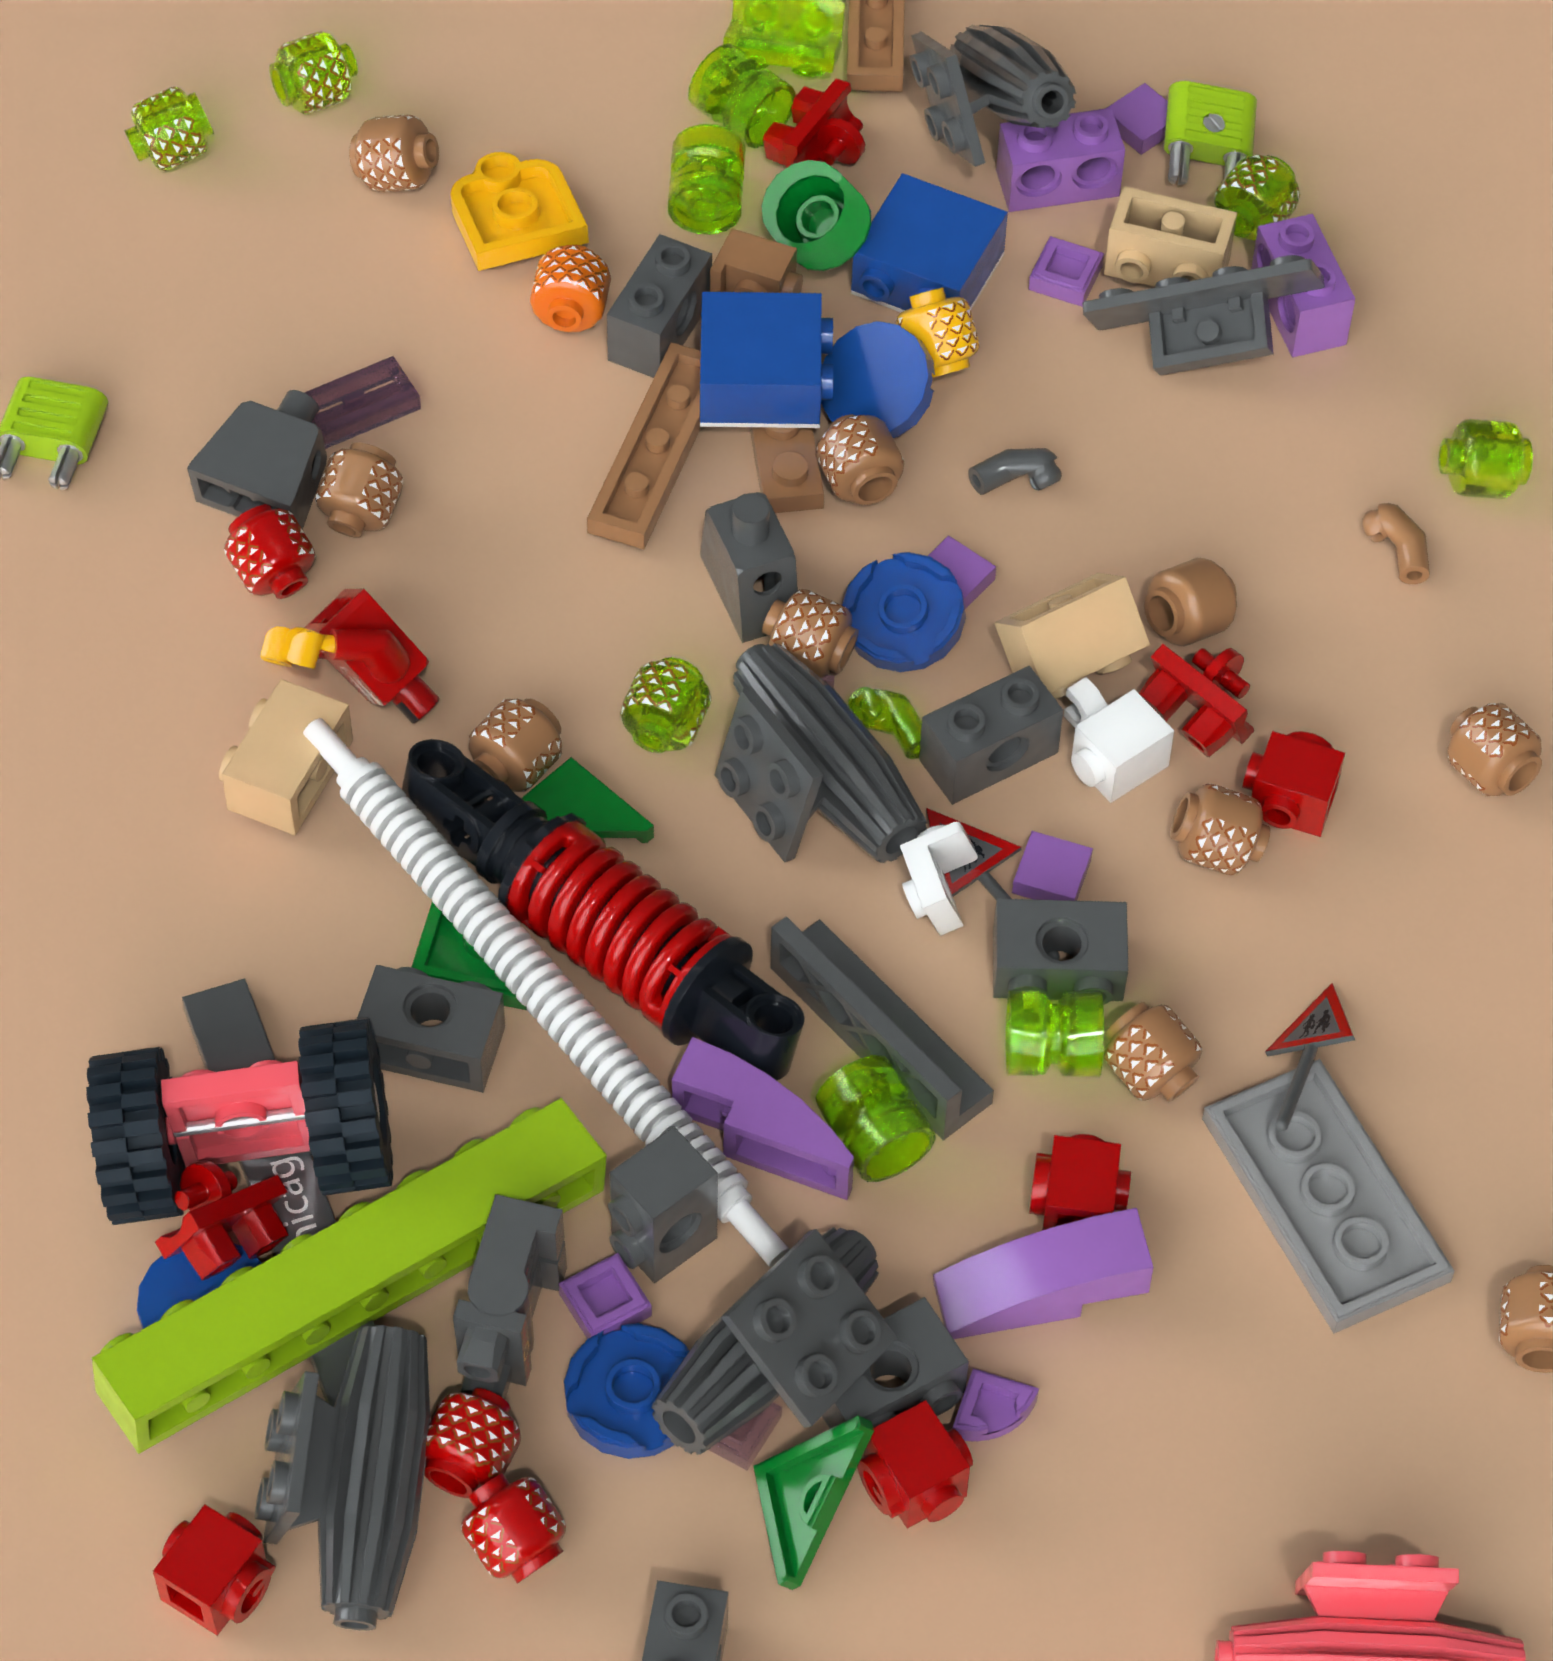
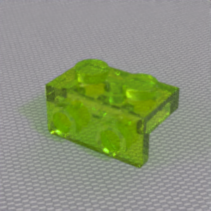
[722,0,846,77]

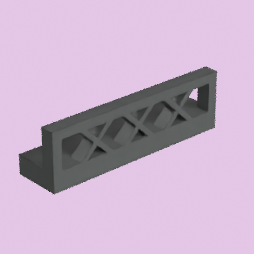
[770,916,994,1141]

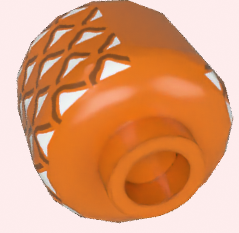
[530,245,611,332]

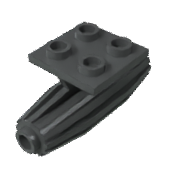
[910,25,1076,167]
[714,643,927,863]
[652,1227,898,1455]
[255,1325,431,1631]

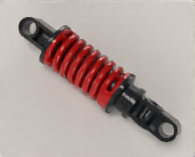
[402,739,805,1081]

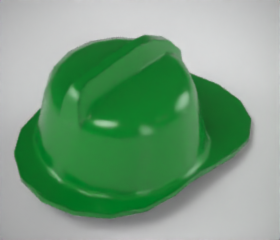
[761,160,871,271]

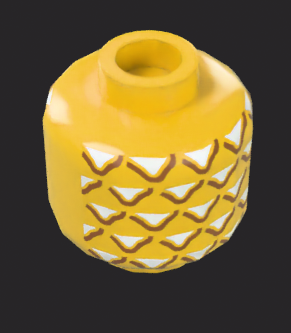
[895,287,979,377]

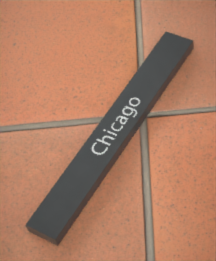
[182,978,375,1407]

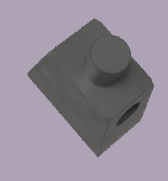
[187,390,327,529]
[700,492,798,643]

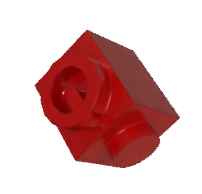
[1242,731,1345,837]
[1029,1134,1131,1230]
[858,1400,973,1529]
[153,1504,276,1636]

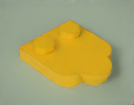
[450,152,589,271]

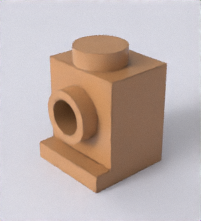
[710,228,803,293]

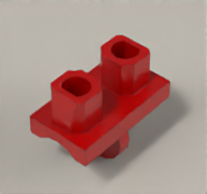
[763,78,866,168]
[1139,644,1255,757]
[155,1160,289,1281]

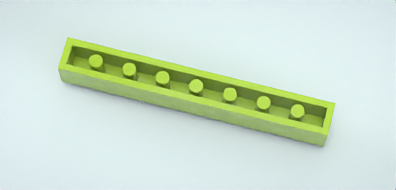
[92,1098,607,1454]

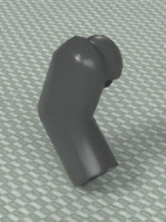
[968,448,1062,495]

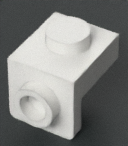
[900,822,978,936]

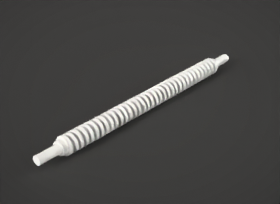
[303,718,790,1267]

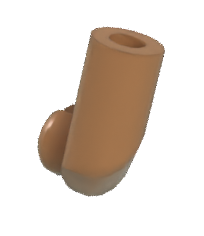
[1363,503,1430,584]

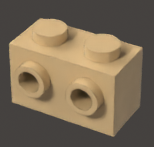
[1104,186,1237,287]
[994,573,1150,698]
[219,679,353,836]

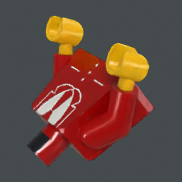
[260,588,440,723]

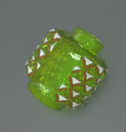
[269,31,358,114]
[124,86,214,171]
[1214,154,1300,241]
[620,657,712,753]

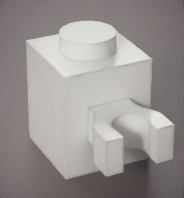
[1063,677,1174,803]

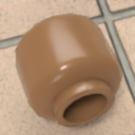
[1144,558,1237,646]

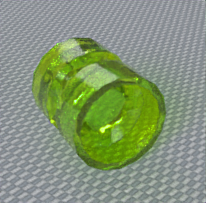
[688,43,796,149]
[668,124,746,235]
[1005,990,1104,1078]
[815,1055,936,1182]

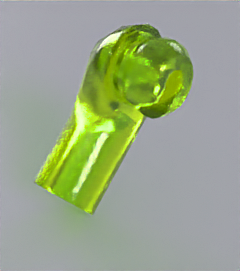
[848,687,922,759]

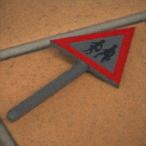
[926,808,1060,960]
[1265,983,1355,1131]

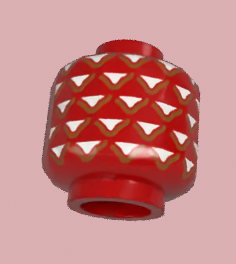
[224,504,316,599]
[424,1388,521,1498]
[461,1472,566,1584]

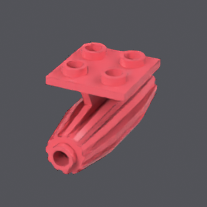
[1214,1551,1526,1661]

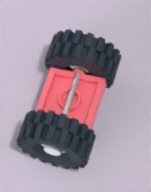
[86,1018,393,1225]

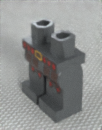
[453,1194,567,1399]

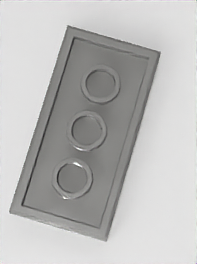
[1202,1059,1454,1333]

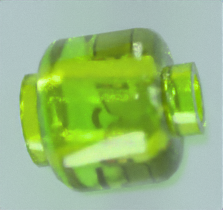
[1438,419,1533,499]

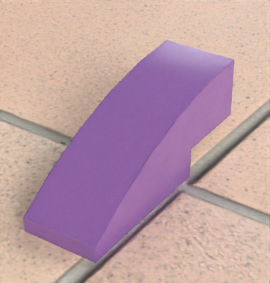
[672,1037,854,1200]
[933,1208,1154,1339]

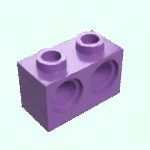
[996,108,1125,212]
[1251,214,1355,358]

